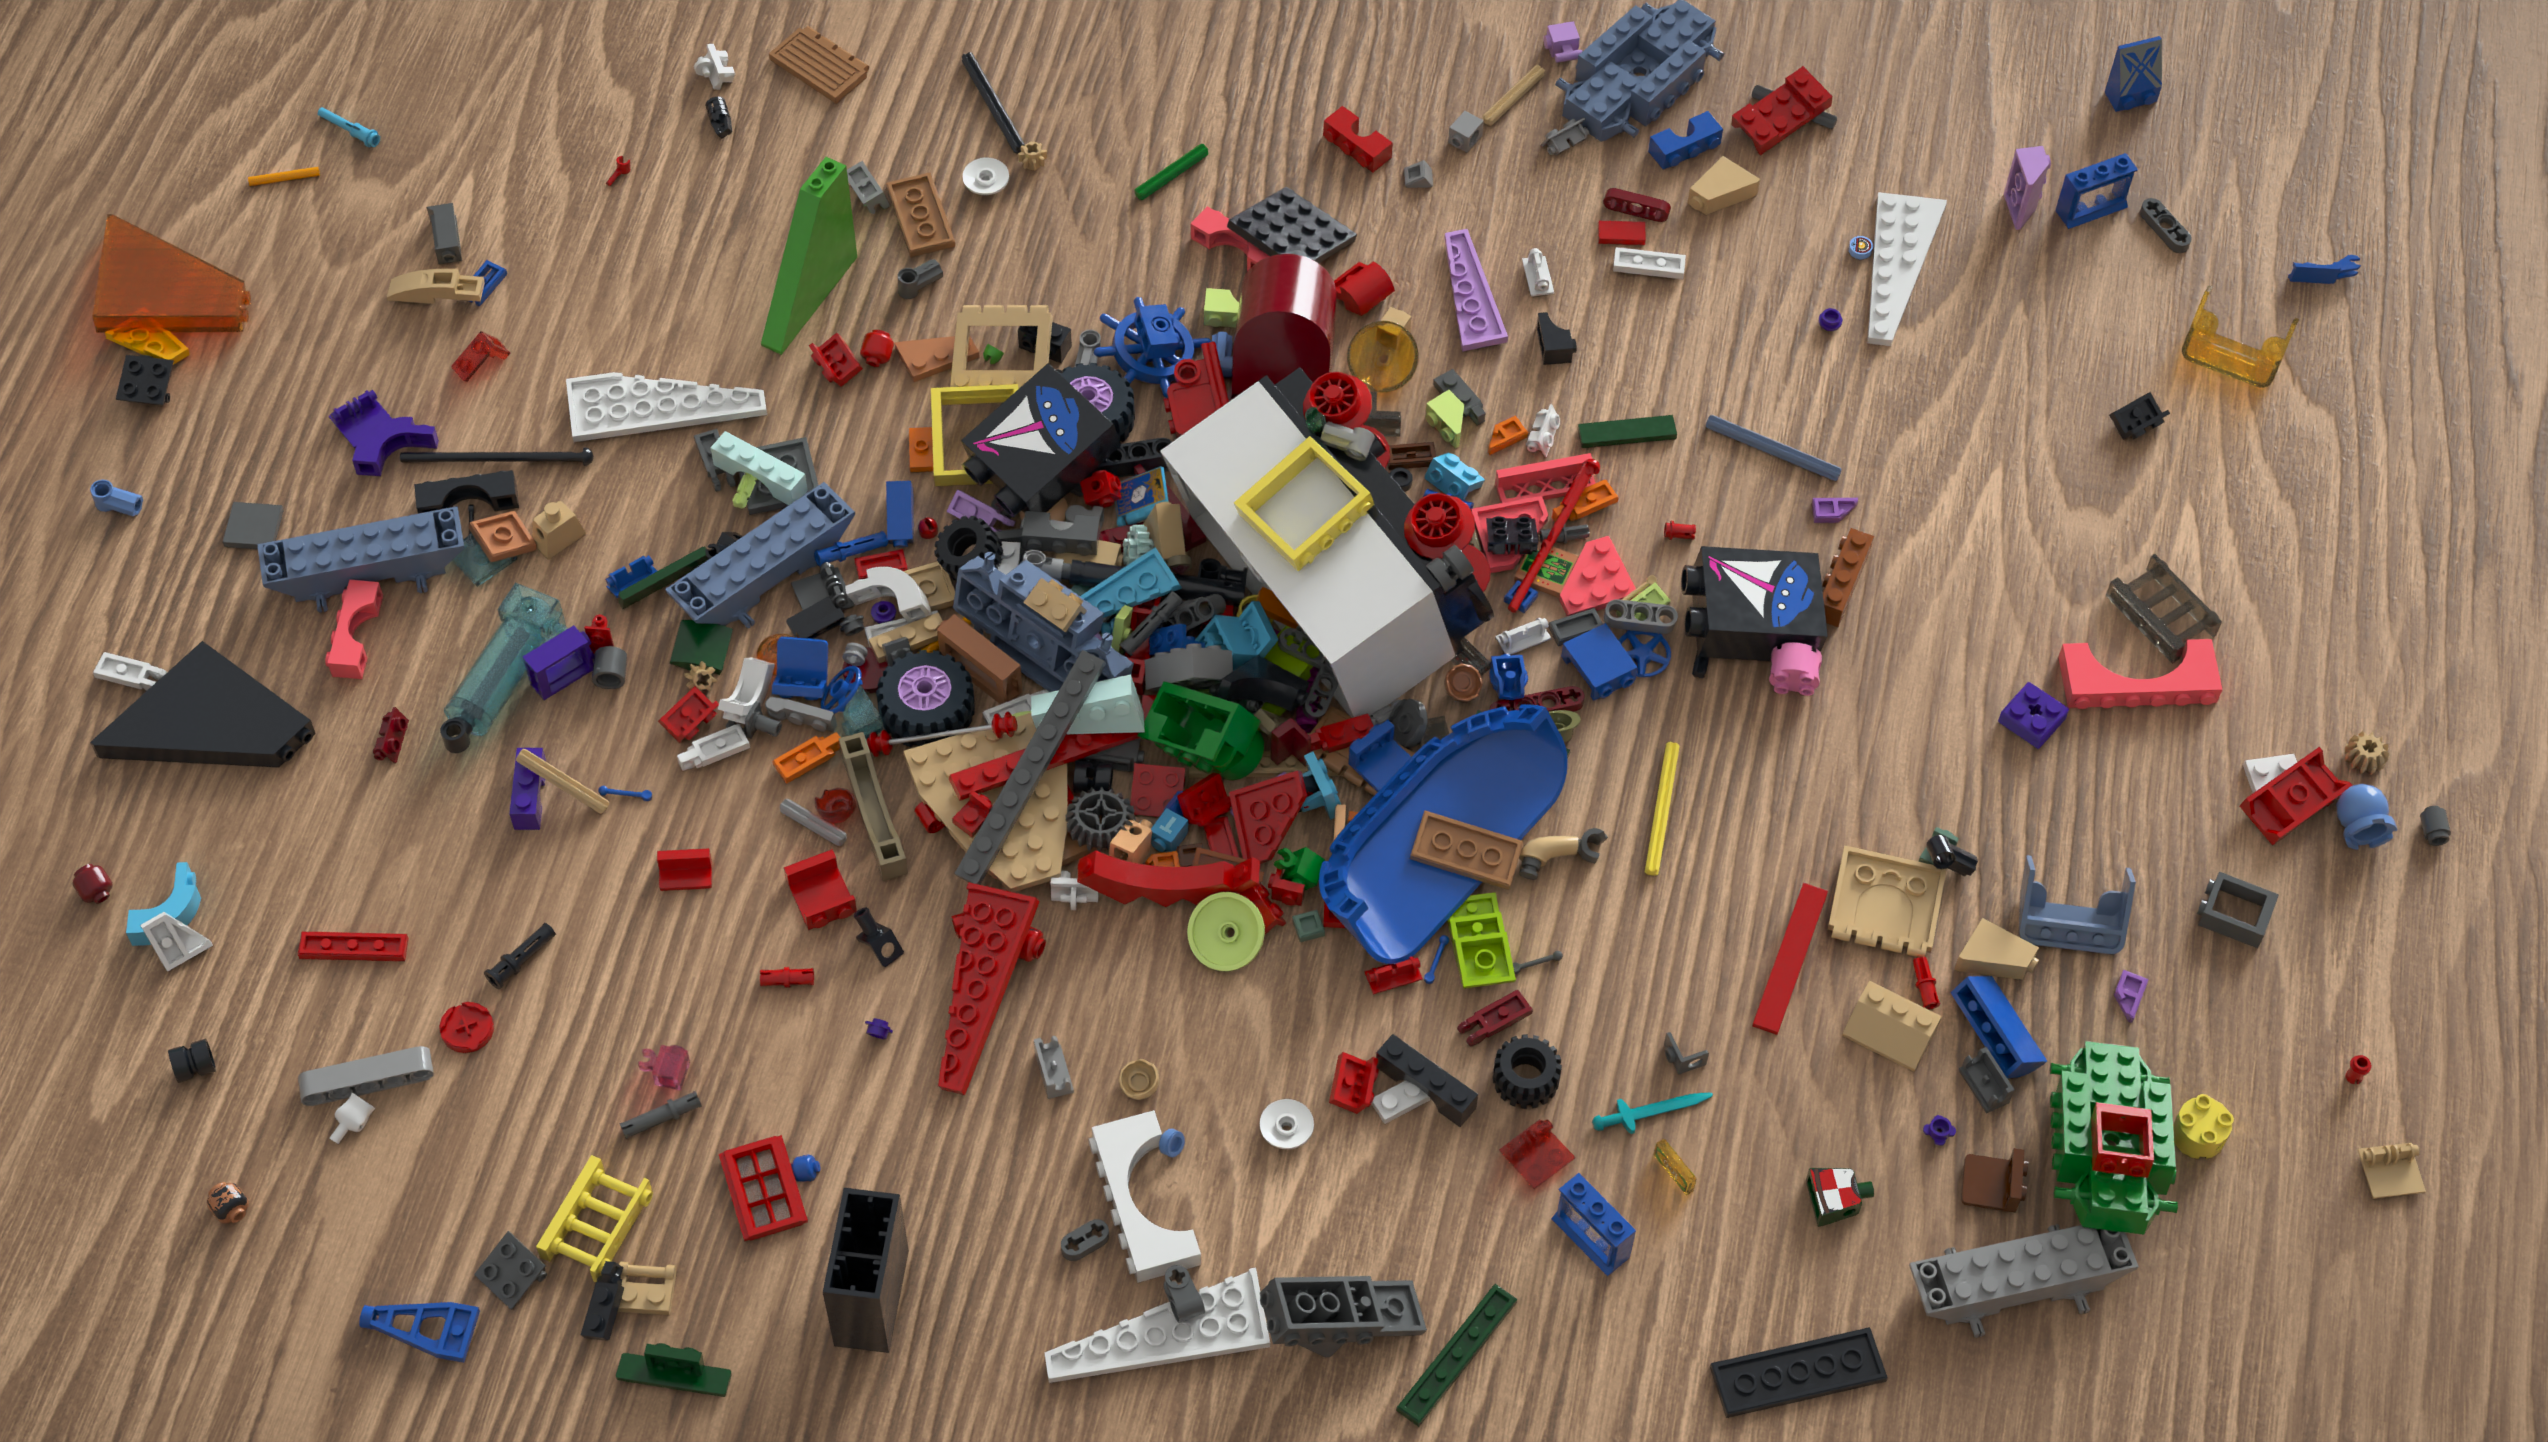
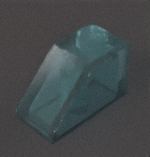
[841,686,883,740]

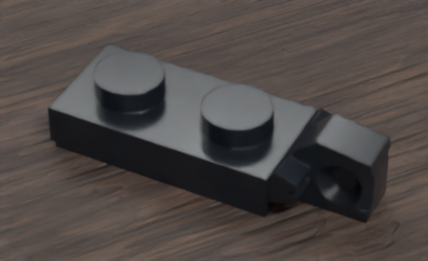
[580,1261,624,1341]

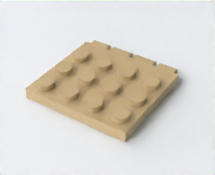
[1827,845,1947,957]

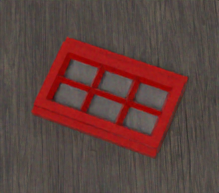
[719,1135,808,1242]

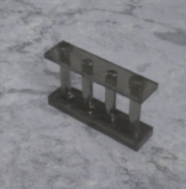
[2106,554,2222,664]

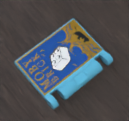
[1115,467,1169,527]

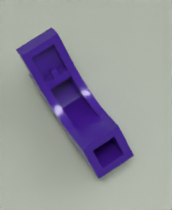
[352,417,439,477]

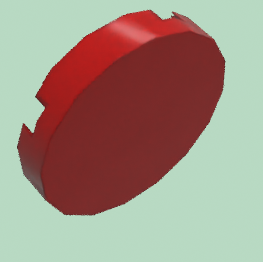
[439,1002,494,1053]

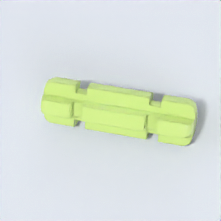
[732,472,757,509]

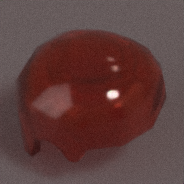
[814,787,856,824]

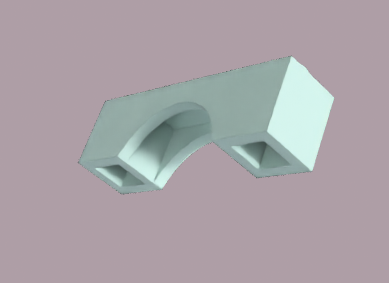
[711,431,808,505]

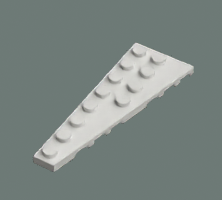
[1867,192,1947,346]
[1045,1268,1270,1383]

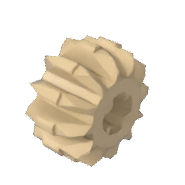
[2344,731,2390,775]

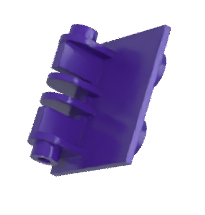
[329,390,392,448]

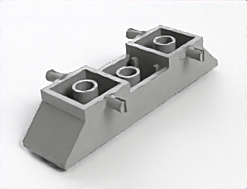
[1909,1224,2139,1338]

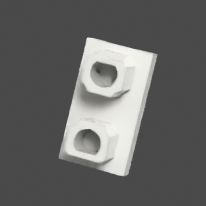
[694,44,735,90]
[1051,871,1099,910]

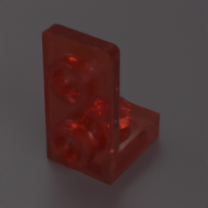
[451,331,510,382]

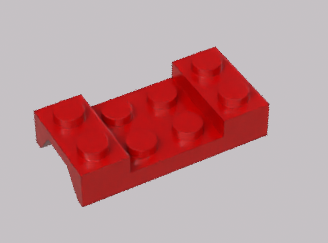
[1731,66,1833,156]
[2239,747,2353,846]

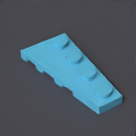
[1080,547,1182,618]

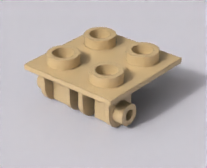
[2358,1143,2426,1199]

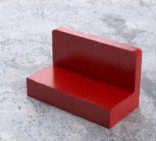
[657,848,712,891]

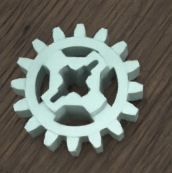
[1123,525,1154,565]

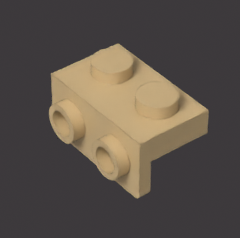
[1023,578,1087,632]

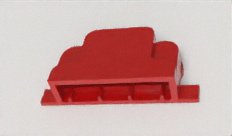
[1163,341,1229,439]

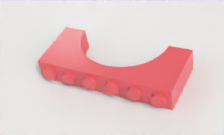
[2058,639,2223,709]

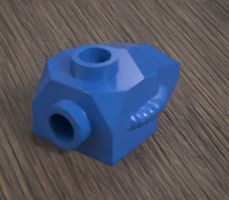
[1489,654,1528,700]

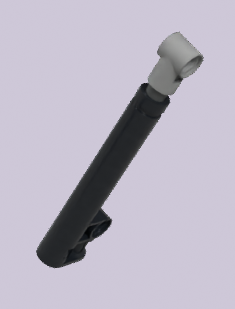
[1023,550,1248,608]

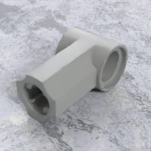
[1074,330,1101,367]
[1320,421,1375,461]

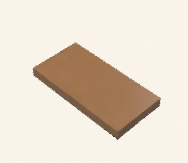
[886,172,956,257]
[1410,810,1524,890]

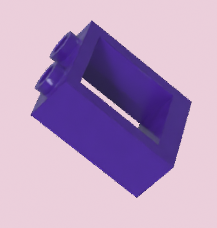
[523,625,594,700]

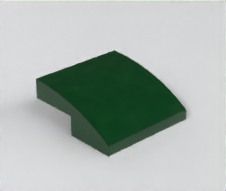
[669,620,733,675]

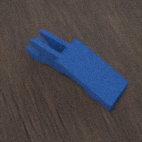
[2288,255,2361,284]

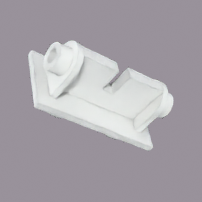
[1522,248,1554,296]
[1526,404,1560,457]
[1495,617,1551,655]

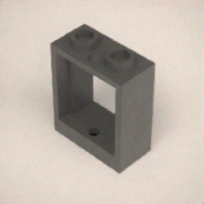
[2197,872,2279,948]

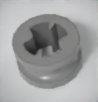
[843,643,868,666]

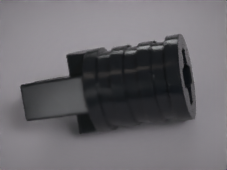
[705,97,732,139]

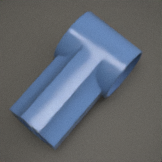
[1212,332,1233,378]
[90,479,143,517]

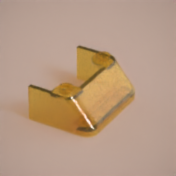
[2182,286,2299,388]

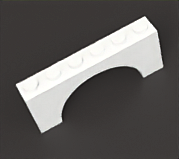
[1088,1110,1201,1283]

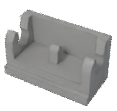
[847,161,890,214]
[1034,1036,1074,1099]

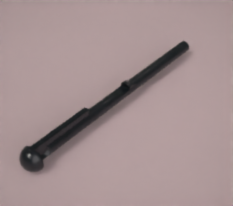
[400,447,594,466]

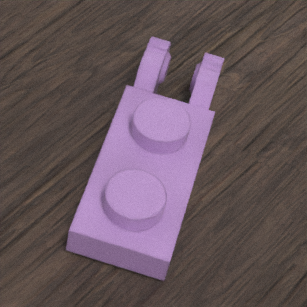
[947,490,1015,532]

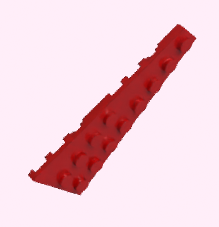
[938,882,1040,1095]

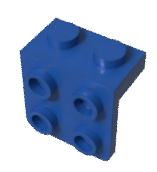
[772,637,828,700]
[1348,719,1411,792]

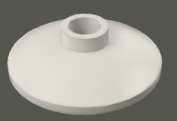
[963,158,1009,195]
[1260,1099,1314,1149]

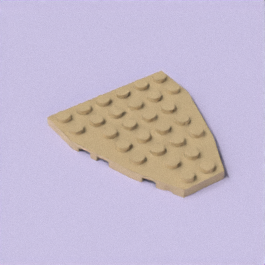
[903,713,1068,892]

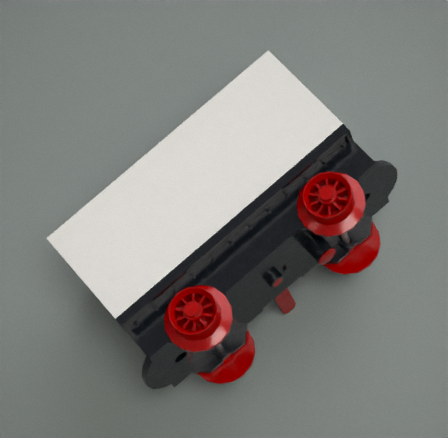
[1160,367,1494,718]

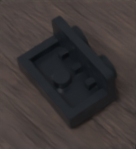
[2109,392,2170,440]

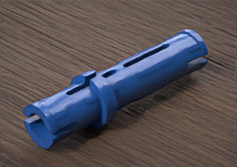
[814,531,888,566]

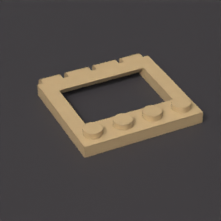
[950,305,1053,388]

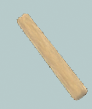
[1482,65,1545,126]
[516,749,609,814]

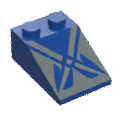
[2105,36,2162,112]

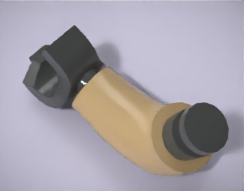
[1519,828,1608,880]

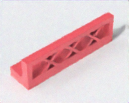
[1495,453,1596,503]

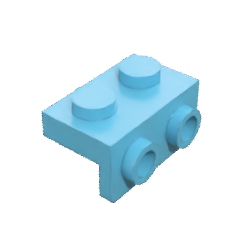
[1424,452,1485,500]

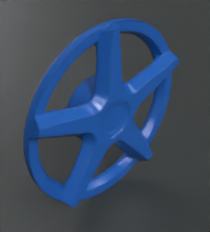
[1618,630,1671,677]
[821,666,863,714]

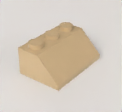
[1842,980,1942,1072]

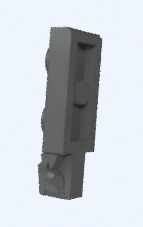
[1433,369,1486,426]

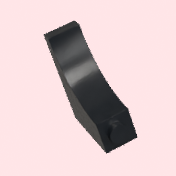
[1216,655,1309,712]

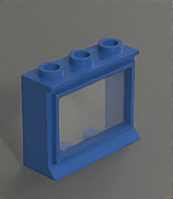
[2055,153,2138,229]
[1551,1173,1636,1276]

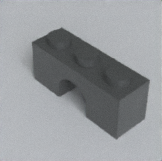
[1022,511,1100,556]

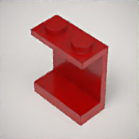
[784,849,857,930]

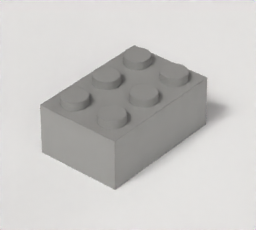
[1144,644,1233,691]

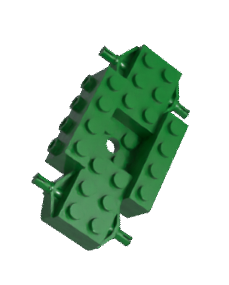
[2049,1041,2178,1235]

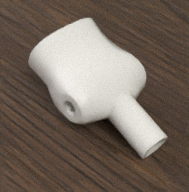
[330,1093,375,1144]

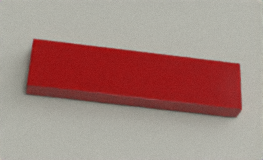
[298,931,409,961]

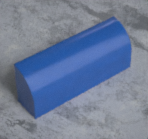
[1950,976,2047,1078]

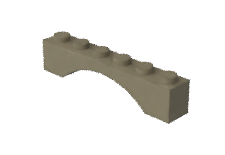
[839,732,908,881]

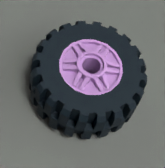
[1058,363,1135,442]
[876,650,975,747]

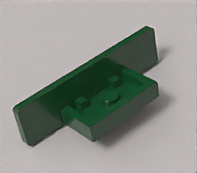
[616,1343,732,1397]

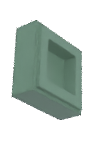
[1292,910,1325,942]

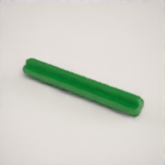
[1134,144,1209,200]

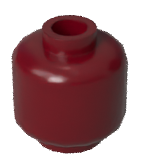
[72,864,113,904]

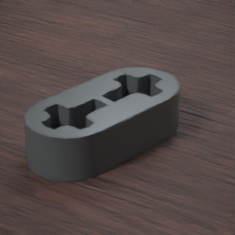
[1061,1219,1109,1261]

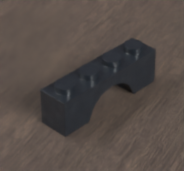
[414,470,519,514]
[1376,1034,1478,1127]

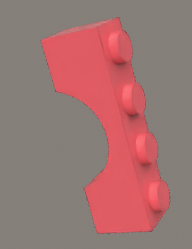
[1191,206,1270,272]
[325,580,383,679]

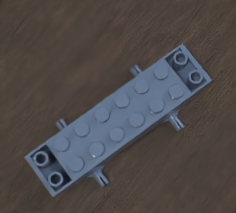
[665,482,855,628]
[257,506,465,612]

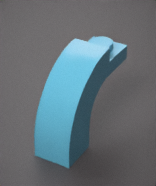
[126,862,201,946]

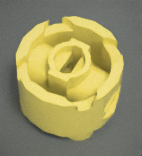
[2173,1094,2234,1159]

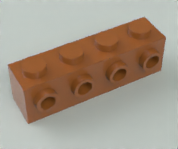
[1822,528,1874,627]

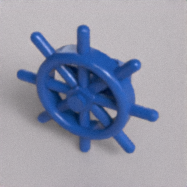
[1094,297,1211,398]

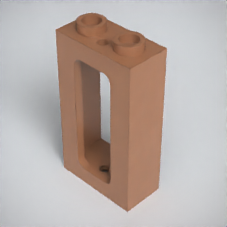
[937,614,1023,704]

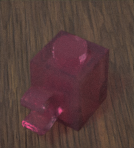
[638,1045,690,1091]

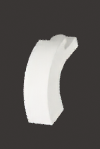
[845,567,932,623]
[718,658,775,724]

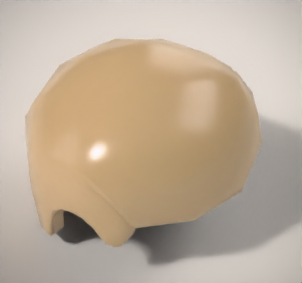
[1118,1059,1160,1100]

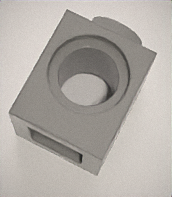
[1448,111,1484,153]

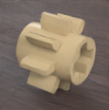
[1018,141,1047,171]
[684,661,717,692]

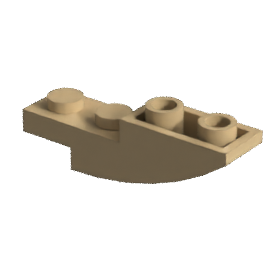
[387,269,485,304]

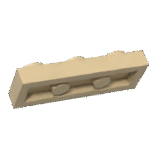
[869,613,942,663]

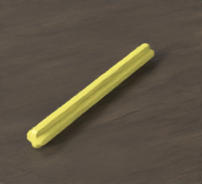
[1645,742,1680,876]

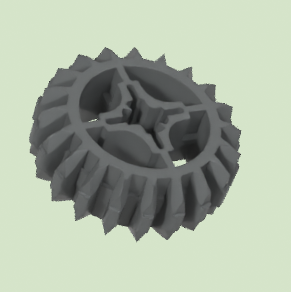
[1065,787,1136,852]

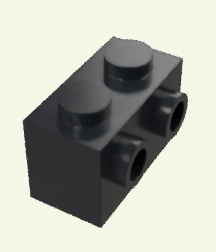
[1018,322,1072,364]

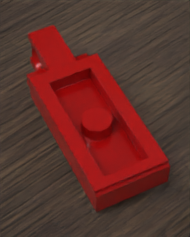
[1309,713,1374,753]

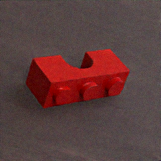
[1323,106,1393,173]

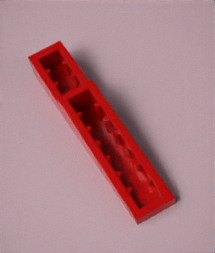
[1752,882,1828,1035]

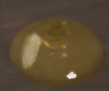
[1347,321,1419,393]

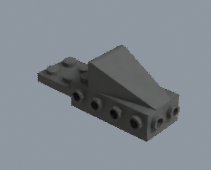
[1259,1276,1427,1358]

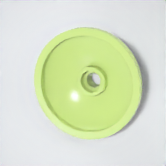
[1187,892,1265,971]

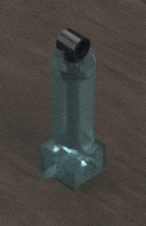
[440,583,568,754]

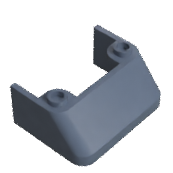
[2019,855,2136,954]

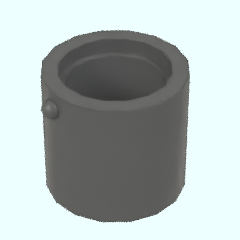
[592,646,627,689]

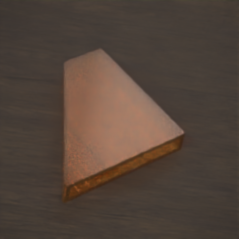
[92,214,251,333]

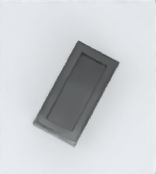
[1549,608,1603,646]

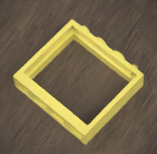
[931,384,1019,486]
[1234,436,1375,571]

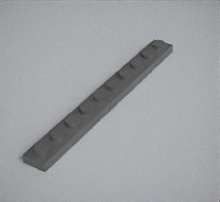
[954,650,1106,885]

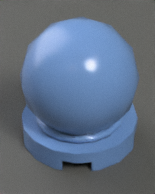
[2336,784,2398,850]

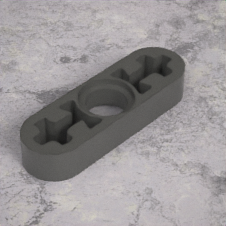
[2140,198,2192,253]

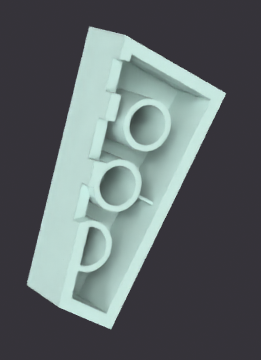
[1031,674,1145,734]

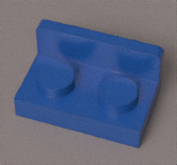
[1149,624,1205,656]

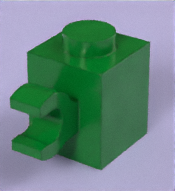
[1274,847,1325,890]

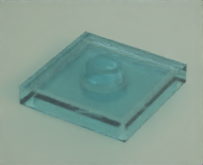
[452,534,517,587]

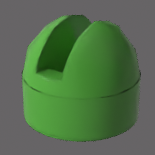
[983,344,1004,364]

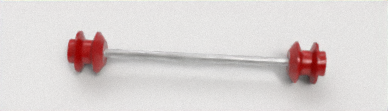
[867,712,1018,757]

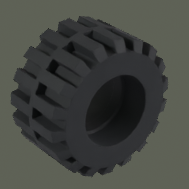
[934,516,1003,581]
[1493,1034,1562,1109]

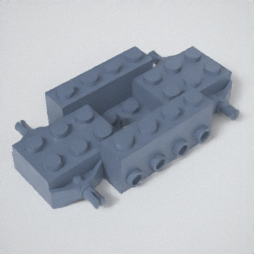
[1555,0,1724,142]
[953,552,1134,692]

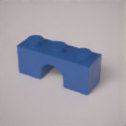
[1648,111,1723,170]

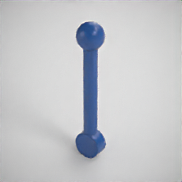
[598,786,652,801]
[1424,935,1449,984]

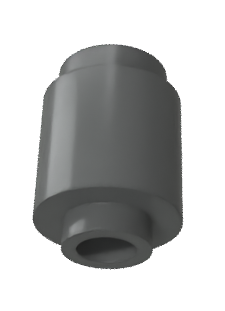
[2420,806,2451,846]

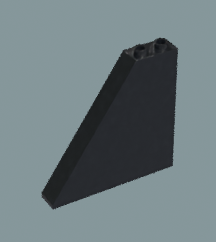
[90,641,316,768]

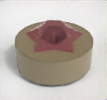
[1166,555,1192,574]

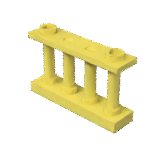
[536,1155,653,1282]

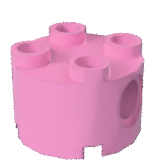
[1769,643,1822,696]

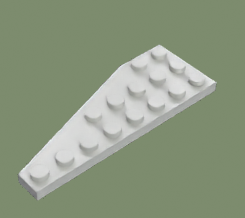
[566,372,767,442]

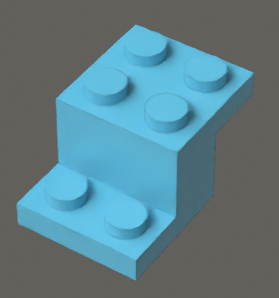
[1195,601,1278,671]

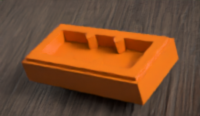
[909,427,934,472]

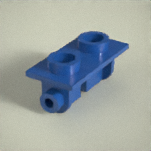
[605,555,657,598]

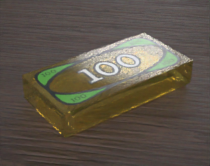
[1653,1138,1697,1196]

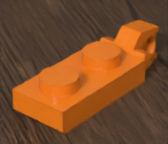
[1551,480,1619,522]
[772,732,841,784]

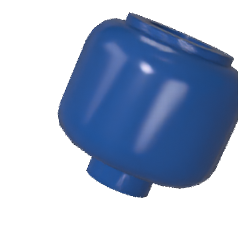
[791,1155,821,1182]

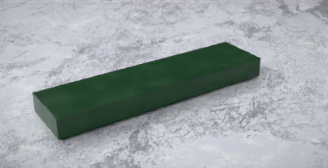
[1577,415,1677,448]
[618,546,709,609]

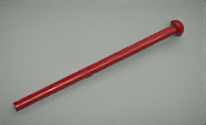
[1508,459,1600,613]

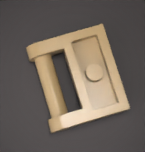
[618,1262,676,1315]

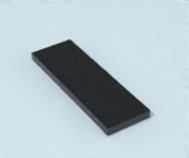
[1710,1327,1888,1418]

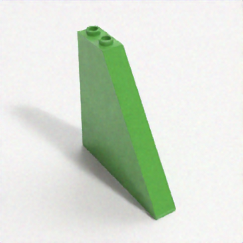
[761,157,857,355]

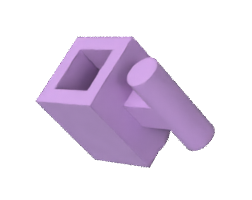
[1544,21,1582,63]

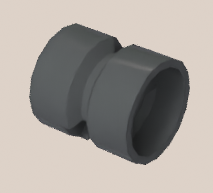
[1425,545,1474,593]

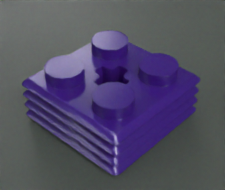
[1998,682,2069,749]

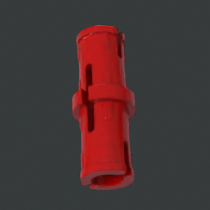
[760,967,814,988]

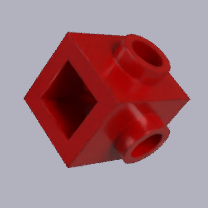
[1080,470,1122,508]

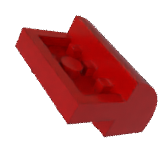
[1334,261,1395,316]

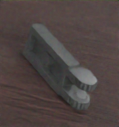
[694,429,736,492]

